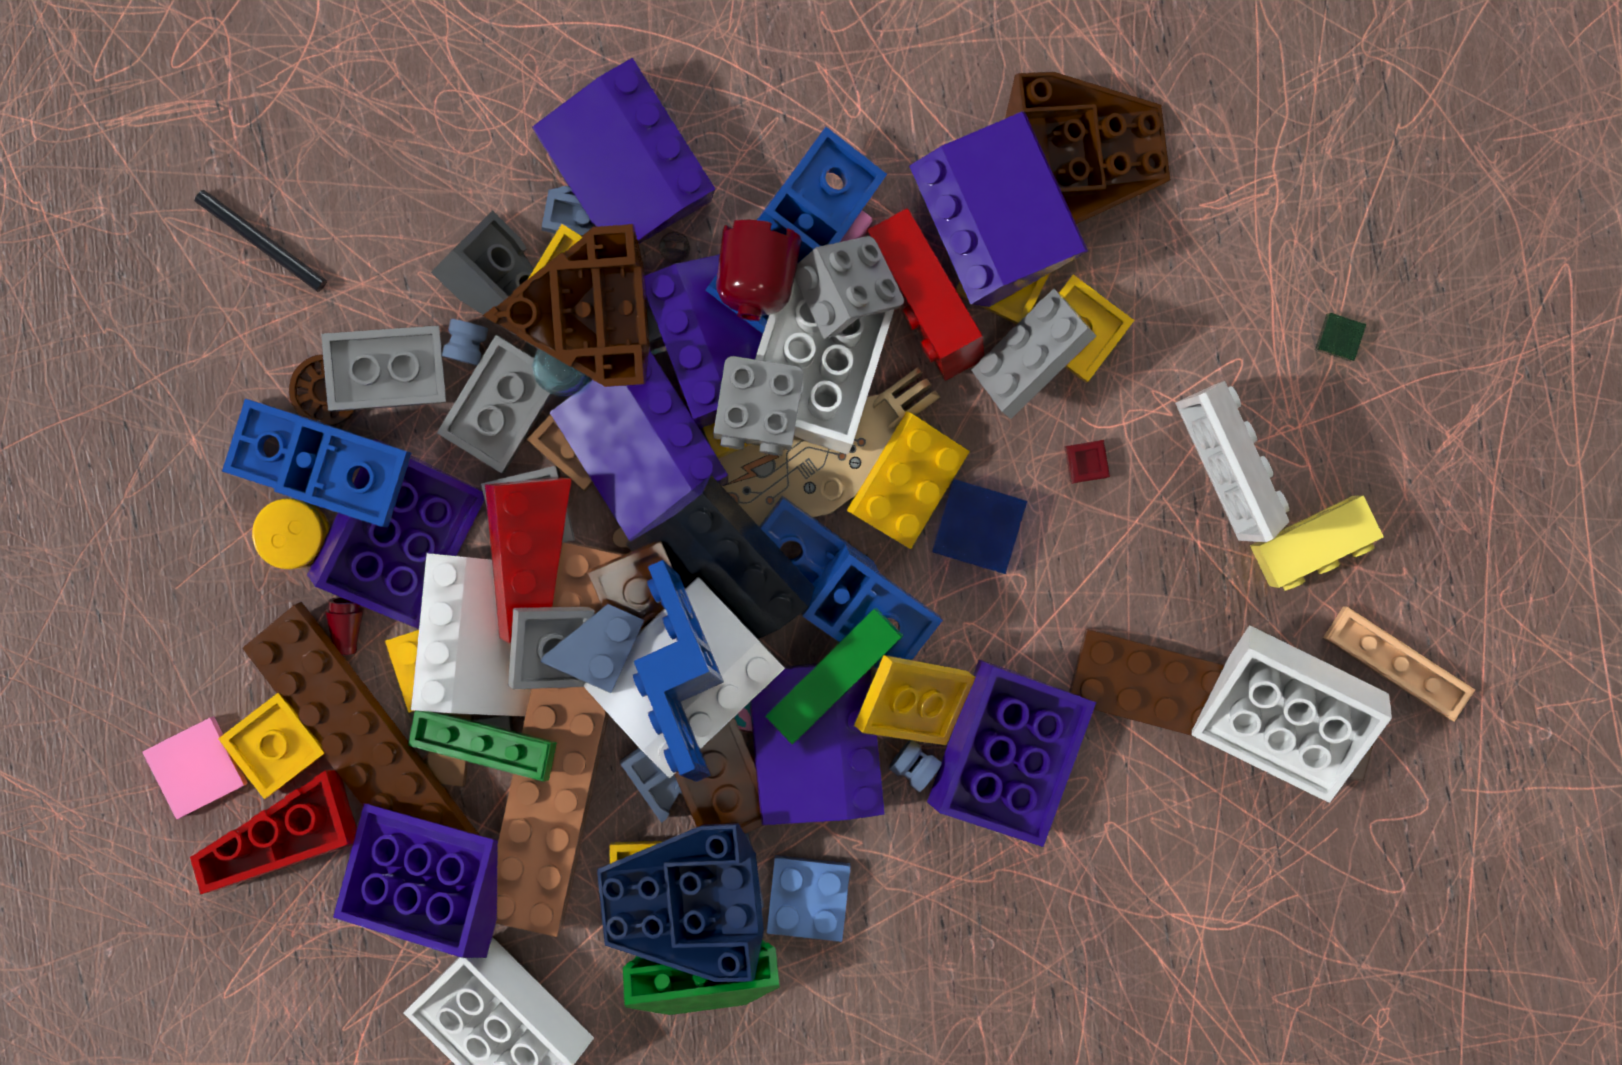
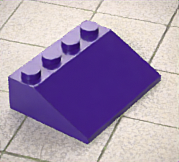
[532,58,716,244]
[909,112,1088,307]
[645,254,763,429]
[550,350,729,540]
[307,439,485,629]
[927,659,1096,847]
[750,663,885,825]
[333,803,498,958]

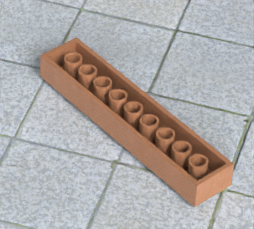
[496,542,625,937]

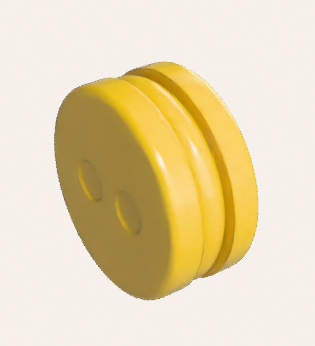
[252,498,330,569]

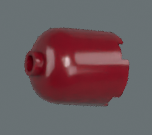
[716,219,802,321]

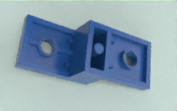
[705,127,887,333]
[222,399,412,528]
[759,496,943,669]
[633,560,724,782]

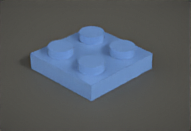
[767,855,851,942]

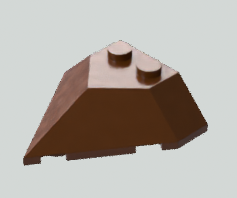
[482,224,650,387]

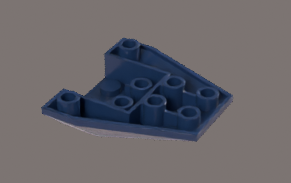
[597,823,764,982]

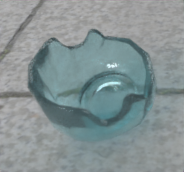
[532,349,590,396]

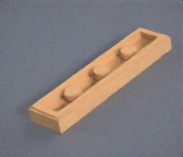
[1323,606,1475,722]

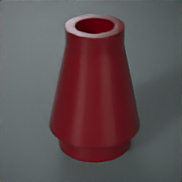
[325,597,364,655]

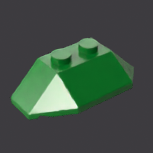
[623,940,780,1015]

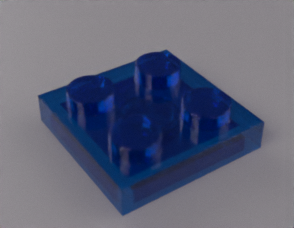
[931,479,1028,574]

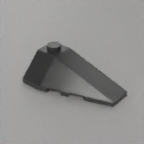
[431,210,563,364]

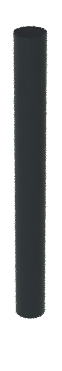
[194,190,327,292]

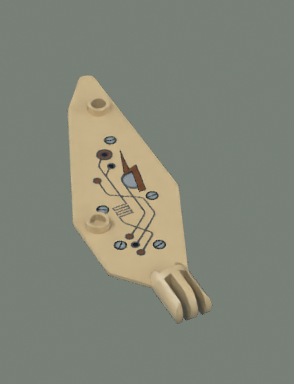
[613,367,940,548]

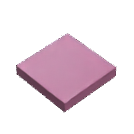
[142,716,248,820]

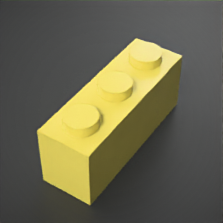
[1250,495,1384,591]

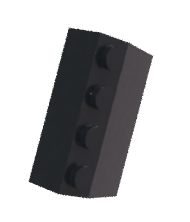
[626,475,815,639]

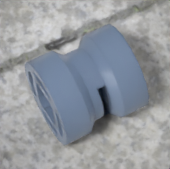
[442,319,488,365]
[888,740,942,792]

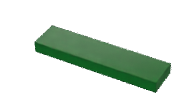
[765,608,904,744]
[408,710,557,781]

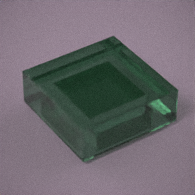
[1315,313,1366,362]

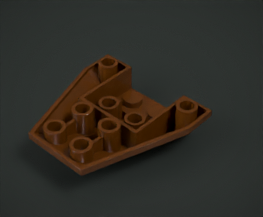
[1005,72,1171,224]

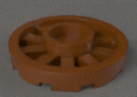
[289,354,356,426]

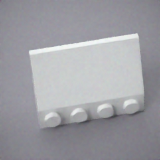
[755,278,894,455]
[1175,381,1290,542]
[411,553,531,717]
[584,577,785,778]
[1191,625,1392,803]
[404,937,594,1065]

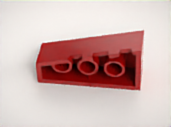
[867,208,985,381]
[485,477,572,643]
[190,770,357,895]

